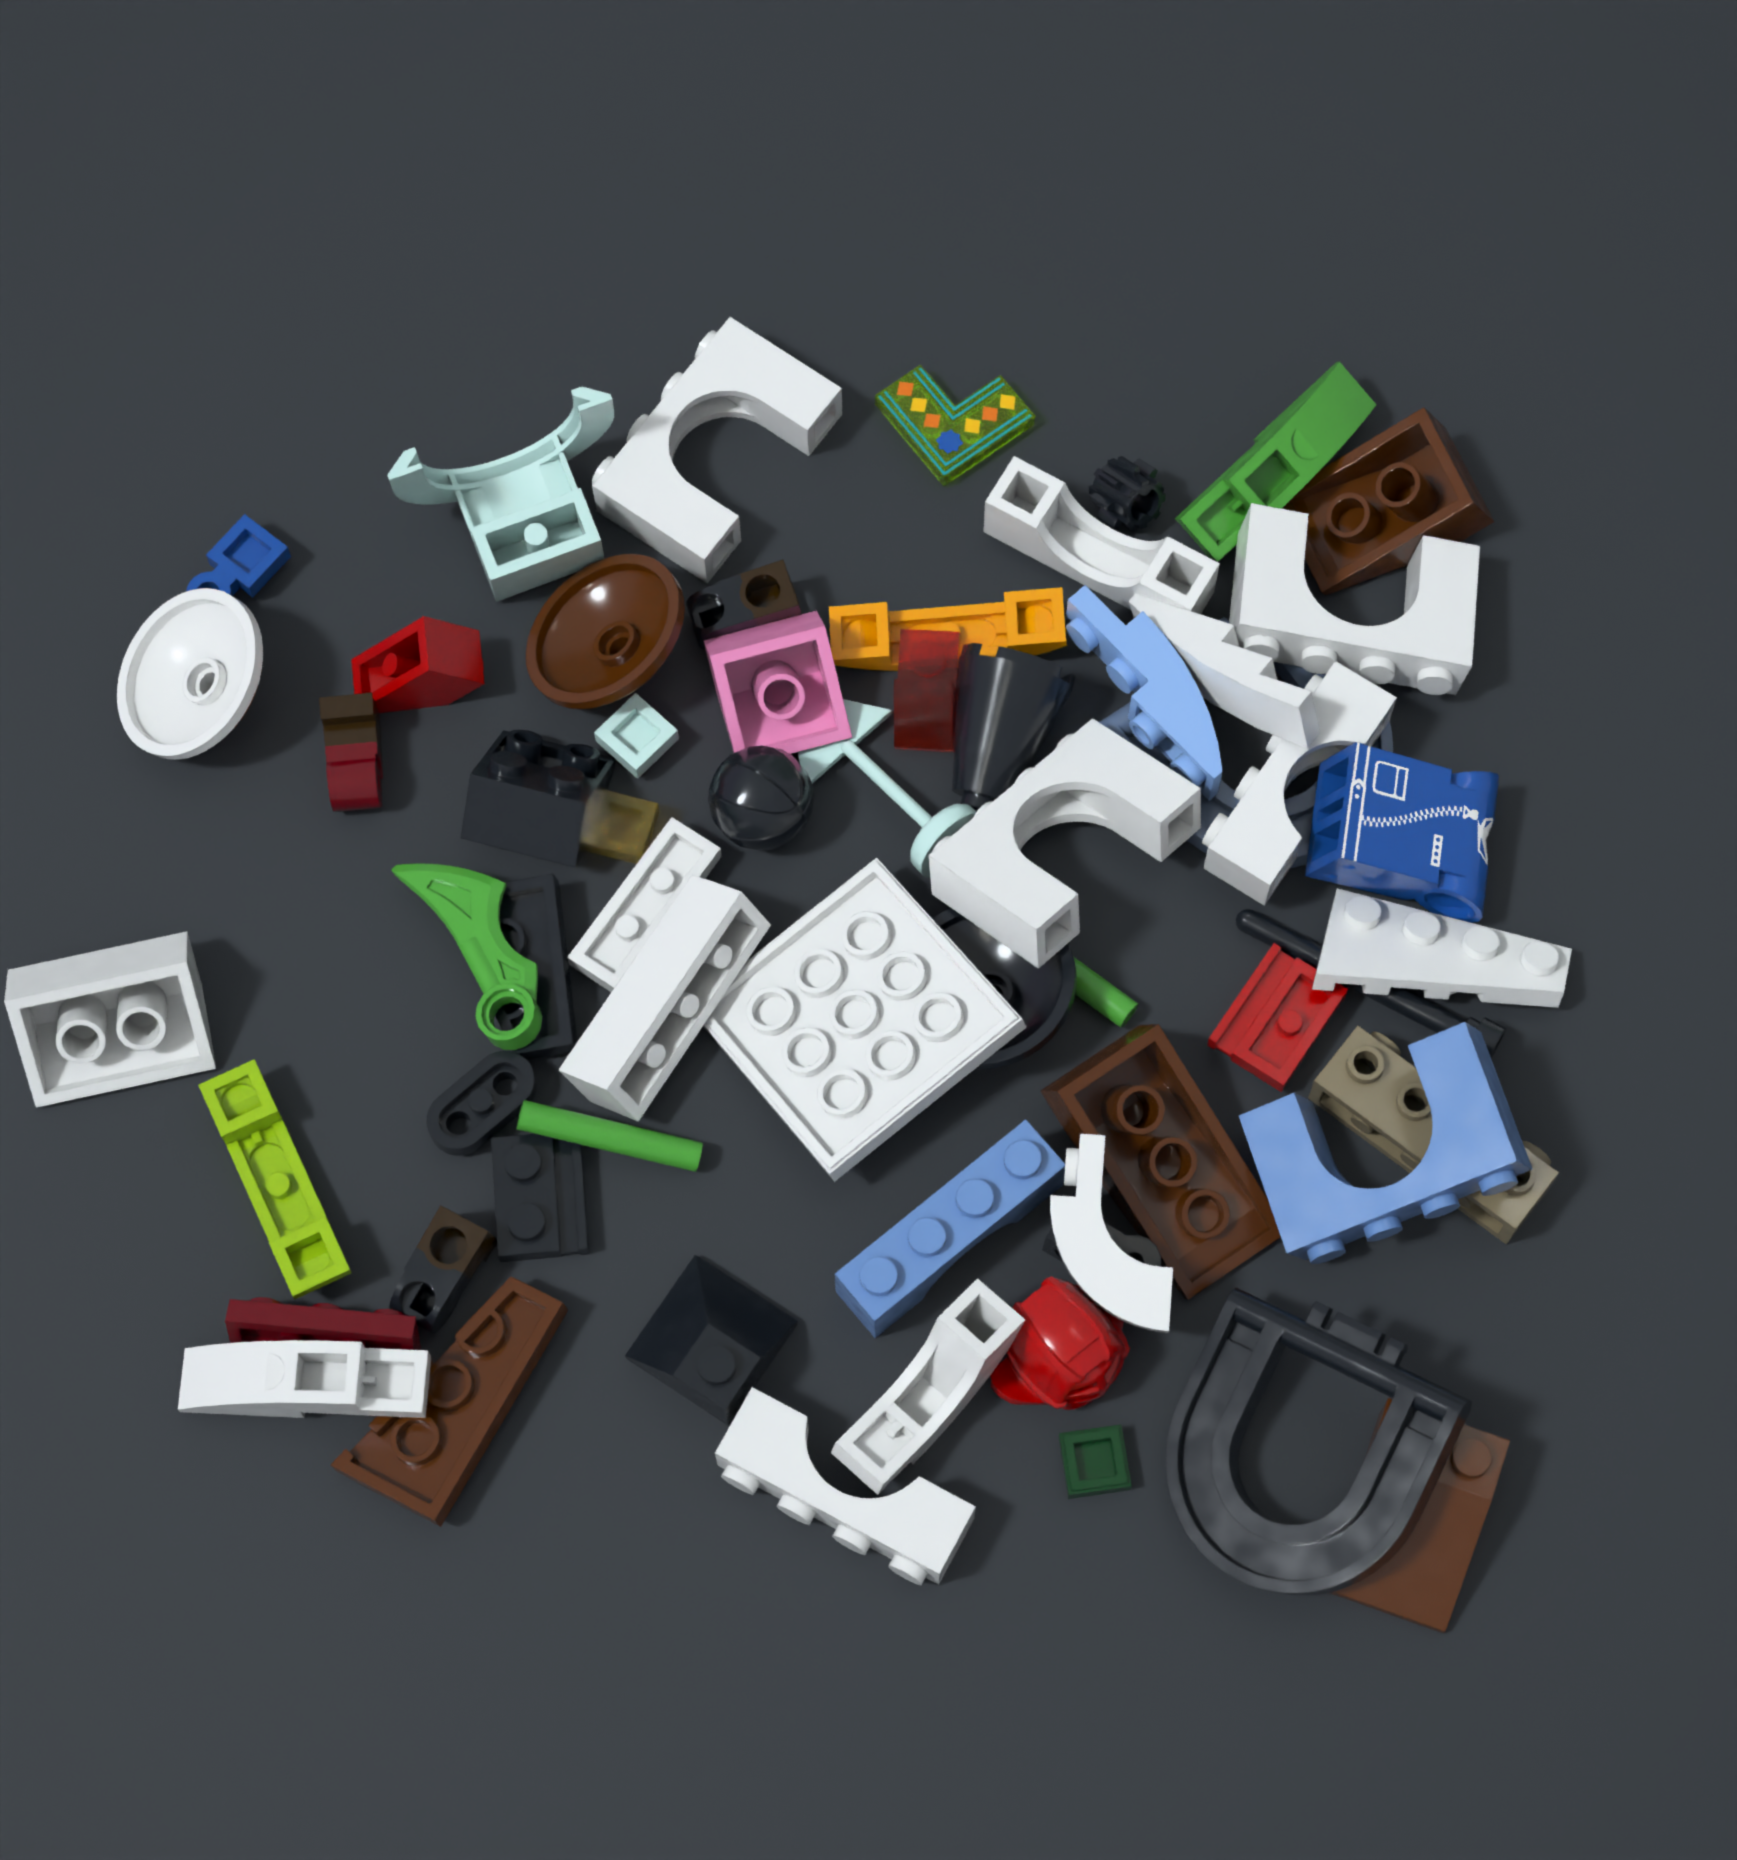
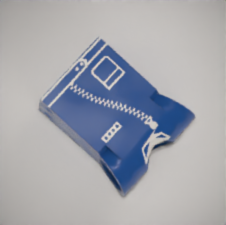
[1305,742,1499,923]

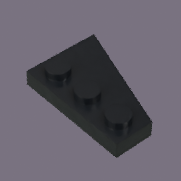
[495,873,578,1060]

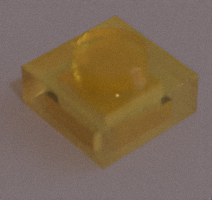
[584,789,660,864]

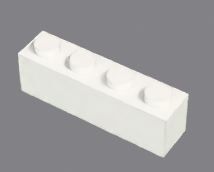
[559,875,771,1122]

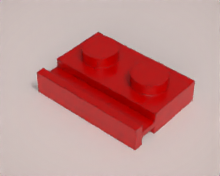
[1207,943,1348,1093]

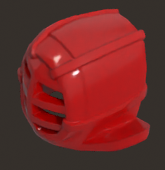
[990,1276,1130,1410]

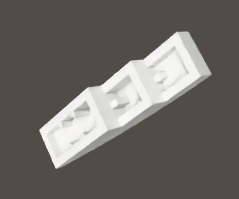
[1129,593,1320,749]

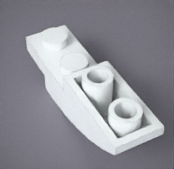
[178,1340,431,1418]

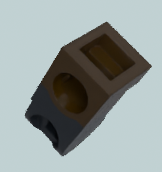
[686,559,802,650]
[389,1205,497,1334]

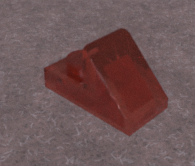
[894,629,961,752]

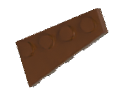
[331,1276,568,1527]

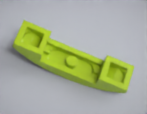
[198,1059,352,1300]

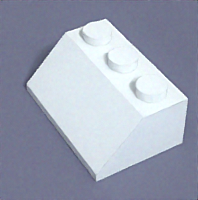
[4,931,216,1108]

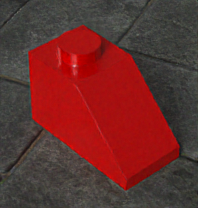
[351,616,485,713]

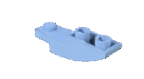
[1065,585,1223,801]

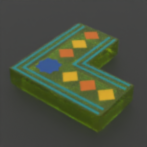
[875,364,1035,487]

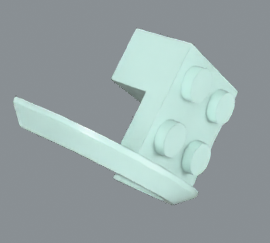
[387,387,614,602]

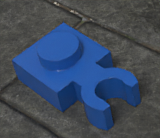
[186,514,291,598]

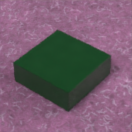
[1058,1424,1131,1499]

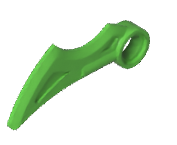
[391,864,542,1050]

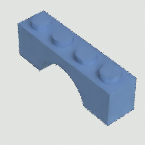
[835,1119,1065,1338]

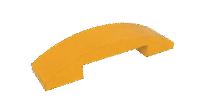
[829,587,1067,671]

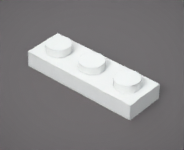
[567,817,722,992]

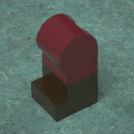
[319,693,384,812]

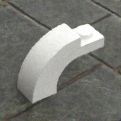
[1050,1134,1173,1333]

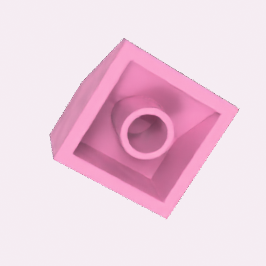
[703,611,852,754]

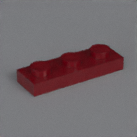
[225,1297,421,1350]

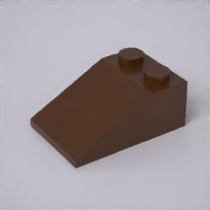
[1282,407,1494,595]
[1330,1398,1510,1634]

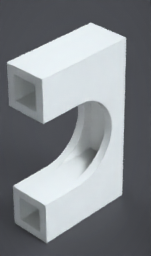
[592,317,842,583]
[1229,503,1480,695]
[928,718,1201,969]

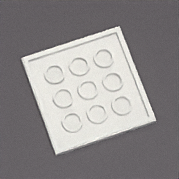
[703,858,1026,1182]

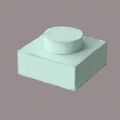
[594,693,679,779]

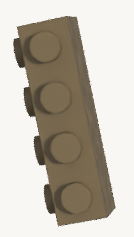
[1308,1026,1559,1245]

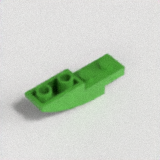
[1175,362,1376,562]

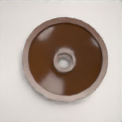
[526,554,685,709]

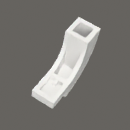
[831,1278,1025,1495]

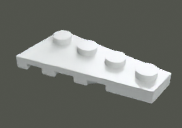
[1312,888,1572,1008]

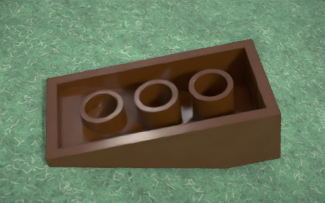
[1040,1024,1281,1300]

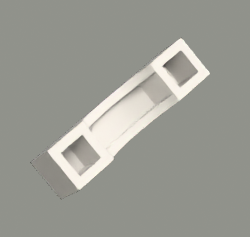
[983,456,1220,614]
[1202,661,1397,906]
[715,1387,976,1585]

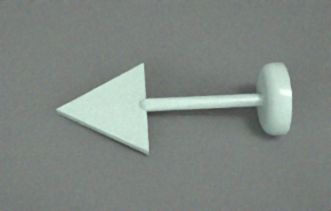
[797,699,976,878]

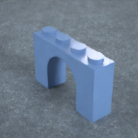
[1239,1022,1532,1264]

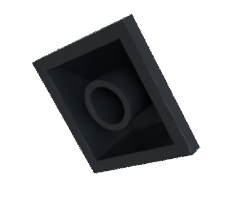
[625,1255,798,1426]

